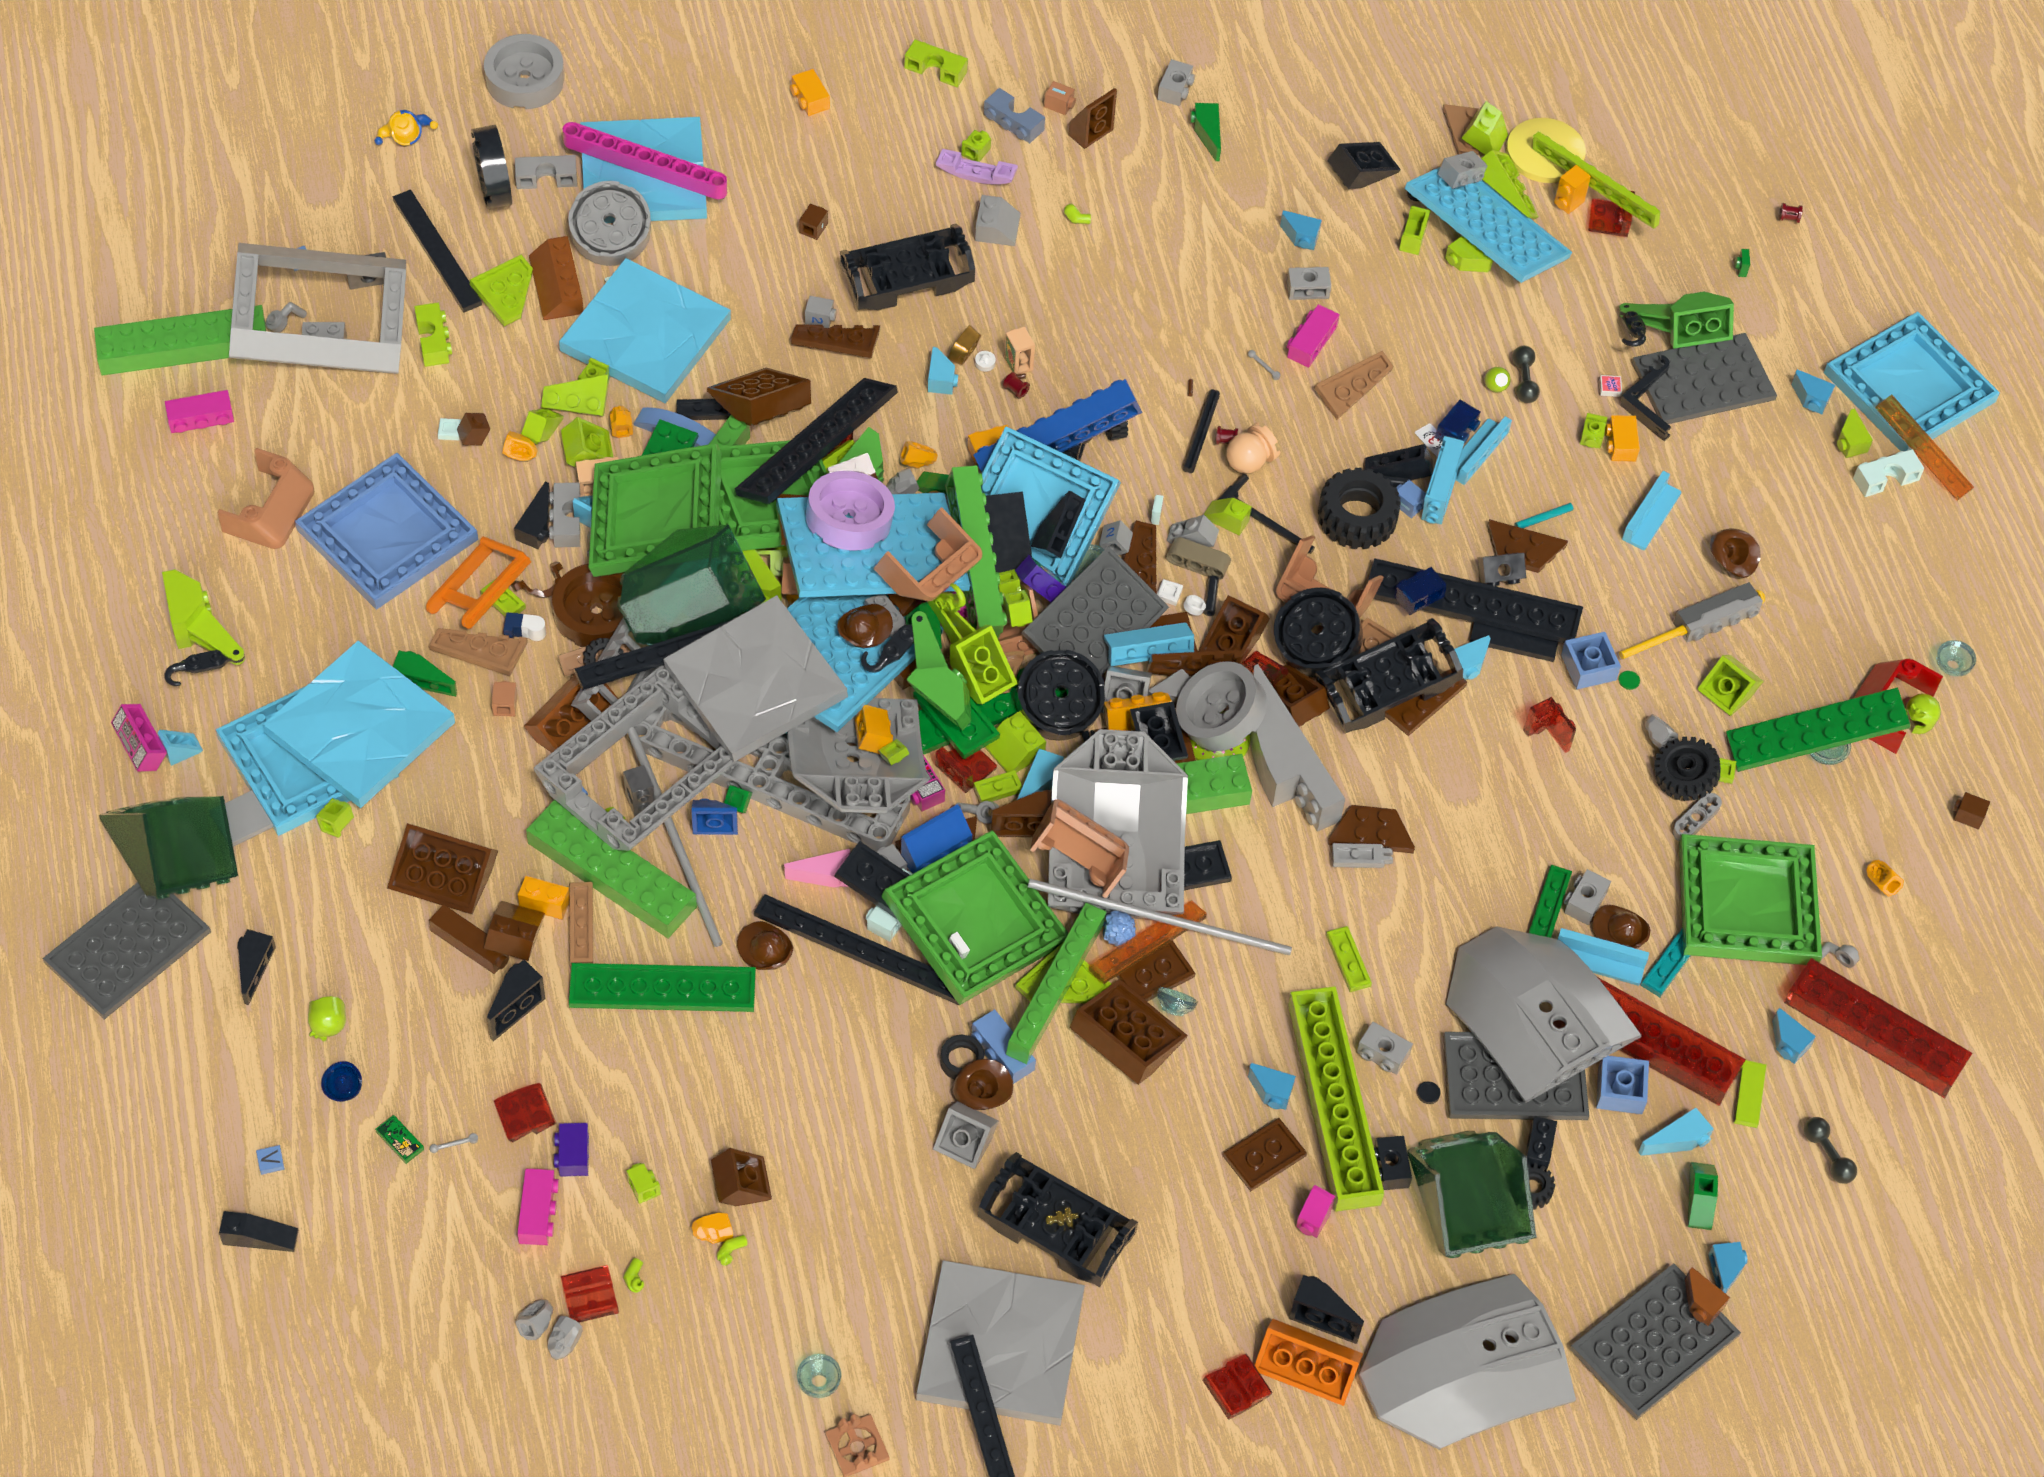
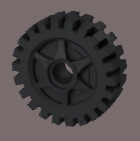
[1654,736,1721,801]

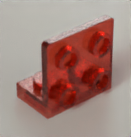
[1588,191,1635,237]
[1523,697,1576,753]
[935,746,997,793]

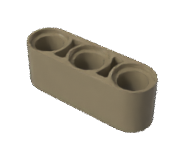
[1166,537,1231,580]

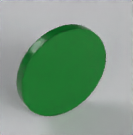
[1618,671,1640,690]

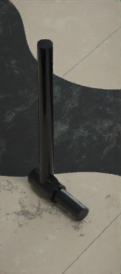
[1217,473,1315,554]

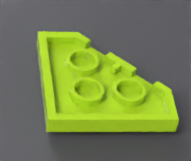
[470,254,533,326]
[1016,942,1112,1003]

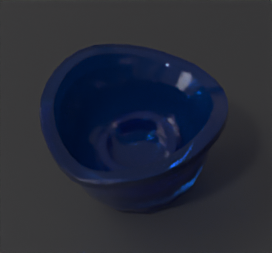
[321,1061,362,1102]

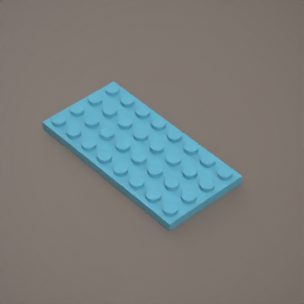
[1404,167,1572,283]

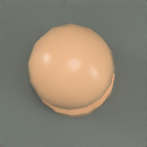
[1227,422,1280,474]

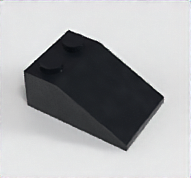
[1327,142,1401,189]
[1130,701,1188,761]
[487,960,546,1042]
[1289,1275,1364,1344]

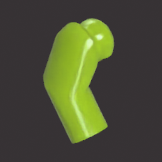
[1064,204,1091,224]
[717,1235,747,1266]
[623,1258,644,1293]

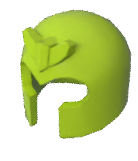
[1905,693,1941,734]
[308,996,346,1041]

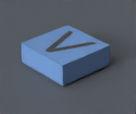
[256,1145,285,1175]

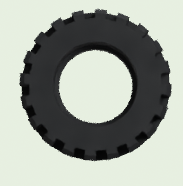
[1318,468,1401,549]

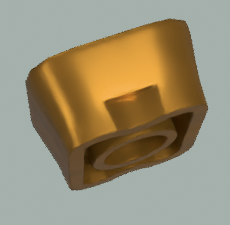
[948,325,981,365]

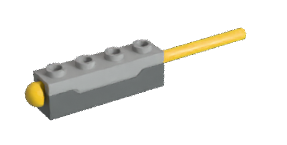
[1619,582,1765,659]

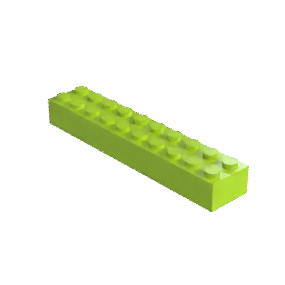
[1288,986,1384,1212]

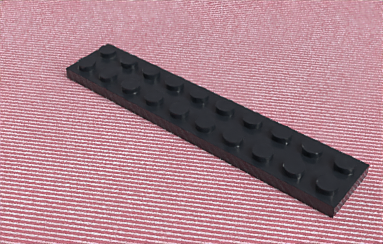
[735,378,898,504]
[1367,558,1583,643]

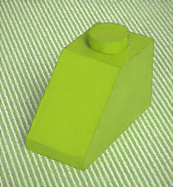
[1445,236,1493,272]
[521,408,564,444]
[1837,408,1873,458]
[1203,498,1252,536]

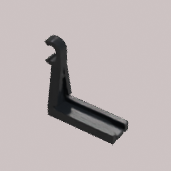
[1621,355,1671,442]

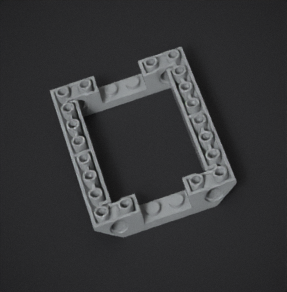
[229,243,406,374]
[534,665,738,851]

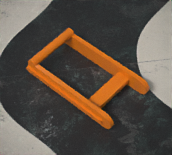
[426,536,532,629]

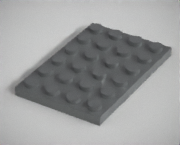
[1632,333,1777,424]
[1021,546,1169,675]
[42,872,211,1020]
[1443,1032,1589,1120]
[1570,1263,1741,1420]

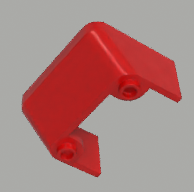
[1853,659,1943,754]

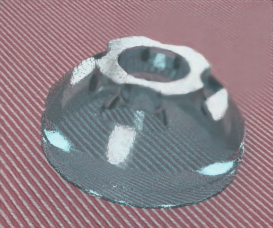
[1936,640,1976,676]
[1157,987,1198,1017]
[797,1354,841,1398]

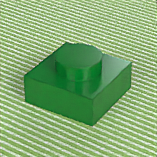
[1735,249,1750,277]
[724,785,753,813]

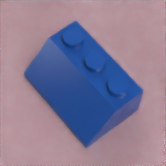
[901,804,972,874]

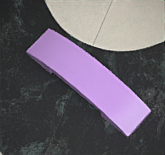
[936,149,1018,184]

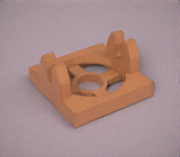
[825,1414,890,1477]

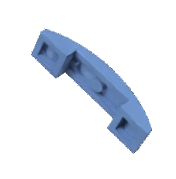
[634,407,716,447]

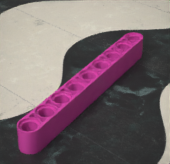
[562,122,728,200]

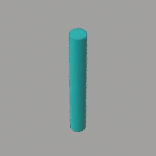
[1514,503,1574,529]

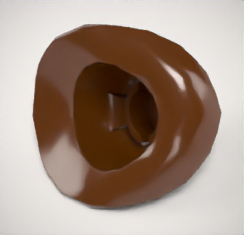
[1710,528,1761,578]
[837,604,893,648]
[1593,905,1651,949]
[737,921,794,970]
[953,1059,1013,1110]

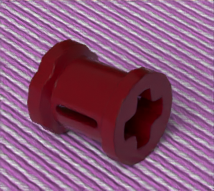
[1779,203,1803,223]
[1003,372,1030,399]
[1215,426,1238,445]

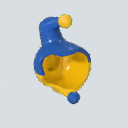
[375,110,438,145]

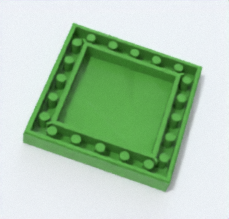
[719,440,828,552]
[589,443,722,577]
[882,830,1069,1005]
[1679,834,1822,966]

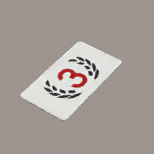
[1415,423,1444,457]

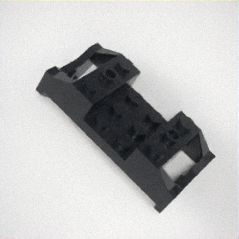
[840,224,975,310]
[1316,618,1463,733]
[978,1152,1138,1287]

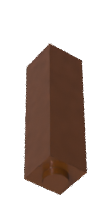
[429,904,509,974]

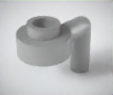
[266,302,307,333]
[956,801,999,824]
[1821,942,1860,968]

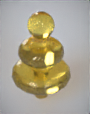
[1046,1207,1078,1227]

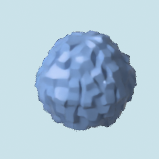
[1103,910,1136,947]

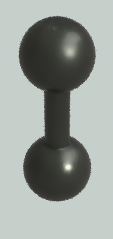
[1512,345,1540,403]
[1804,1117,1857,1184]

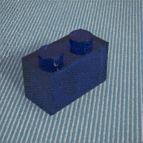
[1435,399,1481,444]
[1395,567,1447,615]

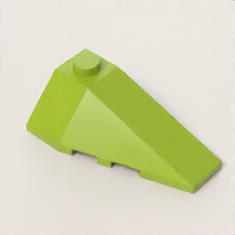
[1481,150,1539,219]

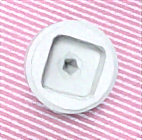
[975,351,996,372]
[1183,595,1206,616]

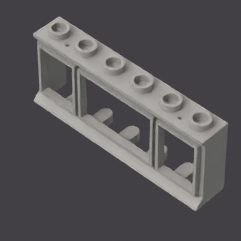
[571,602,679,721]

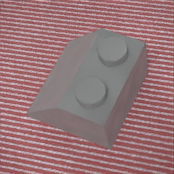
[975,195,1021,246]
[1101,665,1152,713]
[933,1101,999,1169]

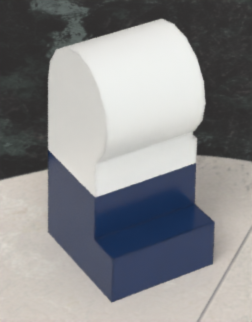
[503,612,546,641]

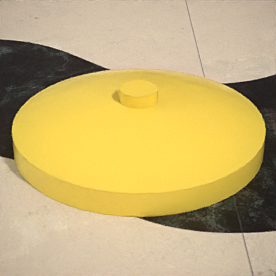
[1506,118,1586,183]

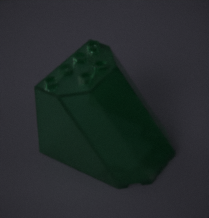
[617,525,766,645]
[99,796,238,899]
[1407,1131,1537,1258]

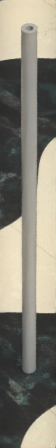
[628,726,723,947]
[1027,879,1292,956]

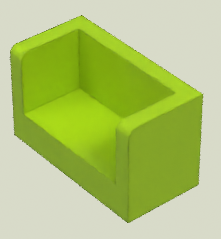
[1399,206,1430,255]

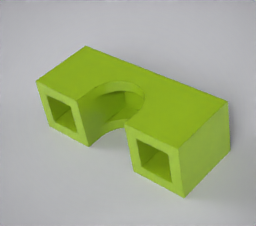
[904,39,968,88]
[414,302,452,367]
[998,569,1033,627]

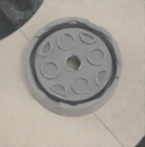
[484,34,565,109]
[568,181,651,266]
[1176,662,1267,751]

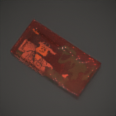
[1242,651,1288,686]

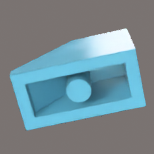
[928,347,959,395]
[1455,635,1491,680]

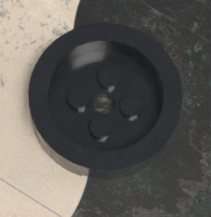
[471,124,512,209]
[1274,587,1363,677]
[1015,650,1105,741]

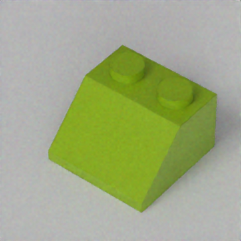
[1462,101,1508,155]
[561,417,613,467]
[1698,655,1764,716]
[985,711,1046,773]

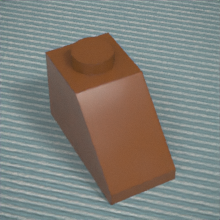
[1685,1267,1730,1326]

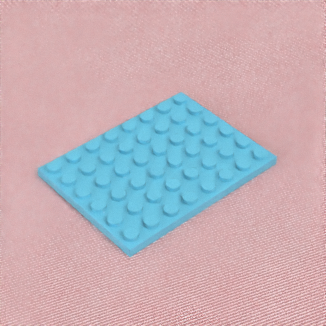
[776,493,970,597]
[787,594,943,732]

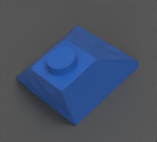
[692,798,738,835]

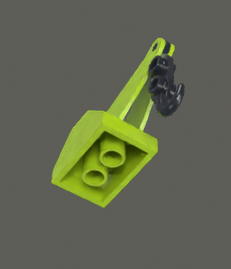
[162,569,245,686]

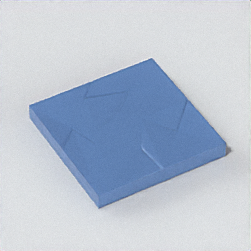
[295,453,478,610]

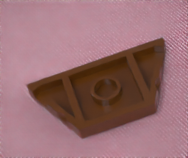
[1487,519,1568,573]
[1328,805,1415,854]

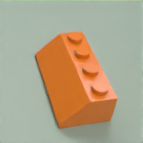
[1253,1319,1363,1406]

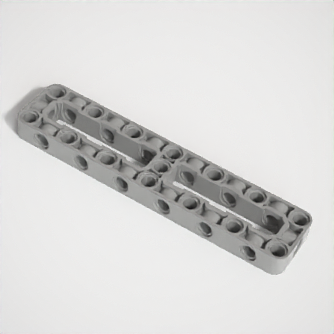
[631,705,910,851]

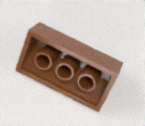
[529,236,584,321]
[524,674,618,753]

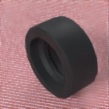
[940,1034,985,1080]

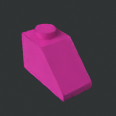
[1296,1185,1335,1238]

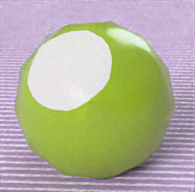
[1485,367,1511,392]

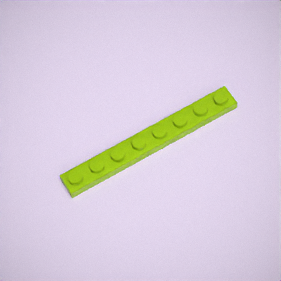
[1533,131,1660,229]

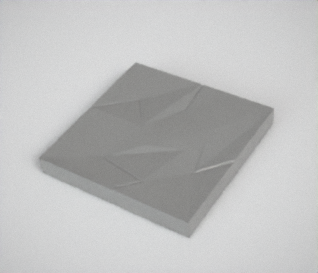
[663,596,848,762]
[916,1260,1085,1426]

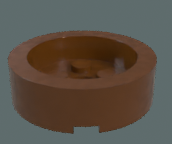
[552,564,640,647]

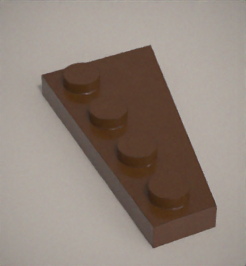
[791,324,880,358]
[1123,520,1157,594]
[1147,650,1242,677]
[1385,669,1467,736]

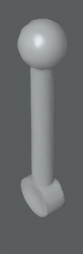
[1248,350,1280,380]
[429,1133,478,1153]

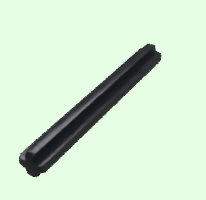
[1183,389,1220,473]

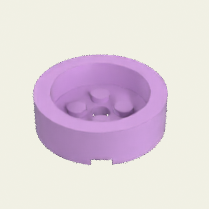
[805,471,895,550]

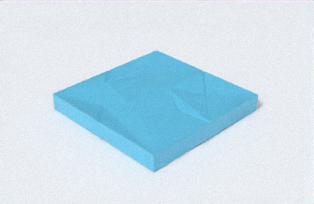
[580,117,707,223]
[559,258,731,404]
[1824,312,2000,452]
[981,426,1121,587]
[263,641,455,808]
[215,686,399,836]

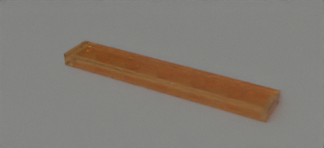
[1875,394,1974,501]
[1089,900,1207,984]

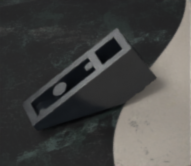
[1365,444,1433,480]
[514,481,550,549]
[1031,491,1086,558]
[237,929,276,1005]
[219,1211,299,1252]

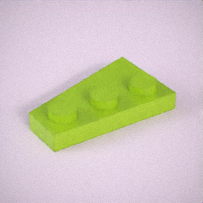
[541,374,610,416]

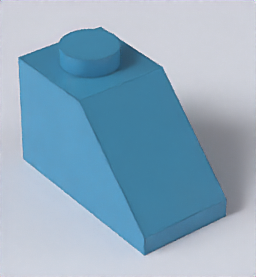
[1280,210,1322,250]
[1791,369,1835,414]
[1772,1008,1816,1064]
[1248,1063,1296,1110]
[1708,1242,1748,1293]

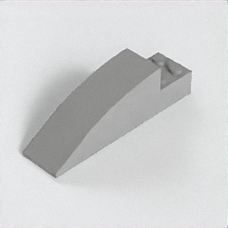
[1250,664,1345,832]

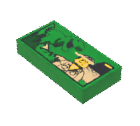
[375,1115,424,1164]

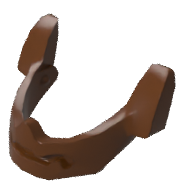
[511,561,563,598]

